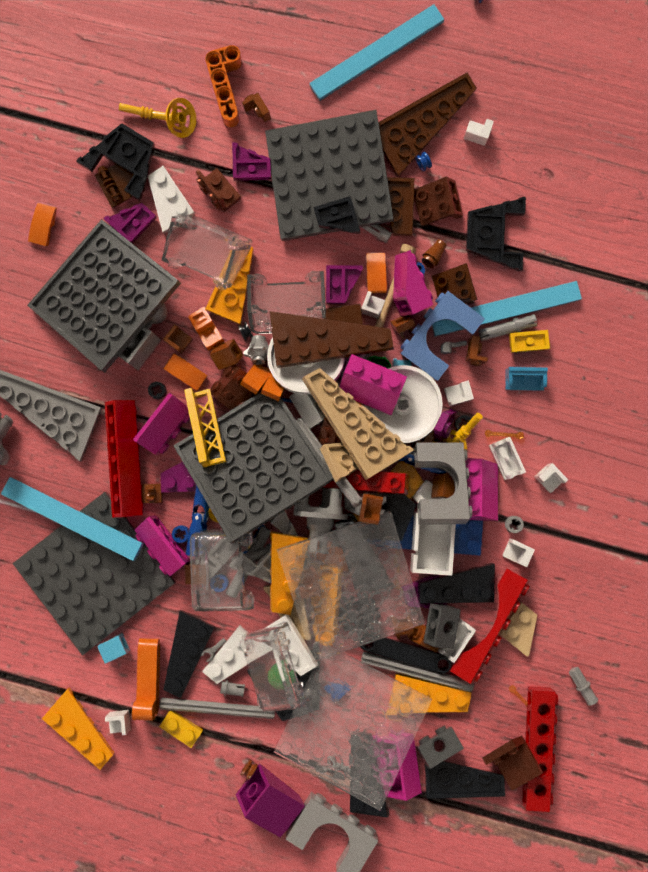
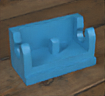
[505,367,548,391]

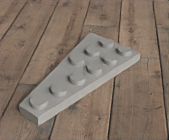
[0,370,102,461]

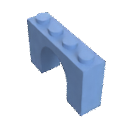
[400,291,485,381]

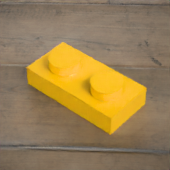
[509,330,550,353]
[159,710,203,748]

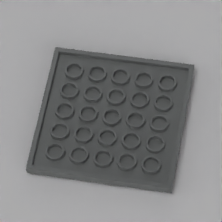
[265,110,394,241]
[27,219,181,373]
[174,392,334,544]
[12,492,176,656]

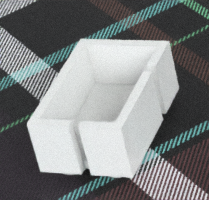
[410,512,456,576]

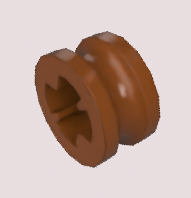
[240,759,258,780]

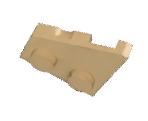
[500,602,537,657]

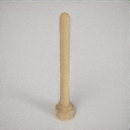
[375,244,416,327]

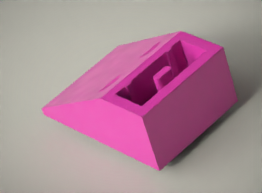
[393,250,434,316]

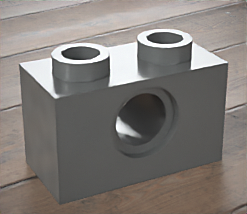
[423,603,461,649]
[416,725,464,769]

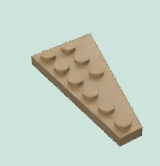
[302,368,414,480]

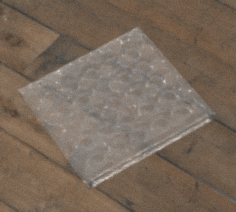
[277,511,425,663]
[274,644,432,811]

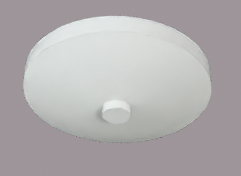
[267,338,345,395]
[364,365,443,444]

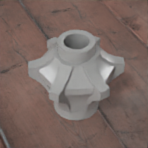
[244,335,269,365]

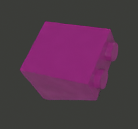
[235,763,305,838]

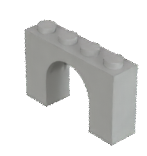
[414,443,472,525]
[286,792,378,872]

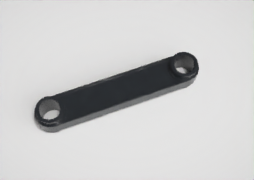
[359,632,452,673]

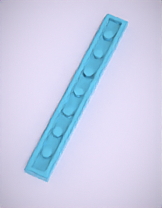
[309,4,444,101]
[432,281,582,337]
[1,477,144,561]

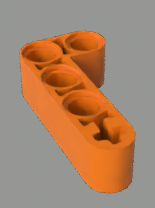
[205,45,242,128]
[132,638,160,721]

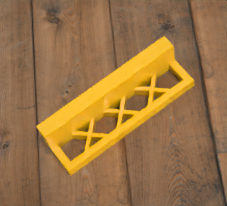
[184,388,227,468]

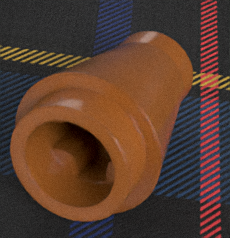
[421,239,447,268]

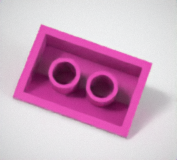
[339,354,407,416]
[133,393,190,455]
[465,458,498,521]
[135,515,191,576]
[373,731,422,801]

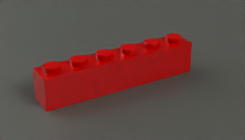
[104,400,143,518]

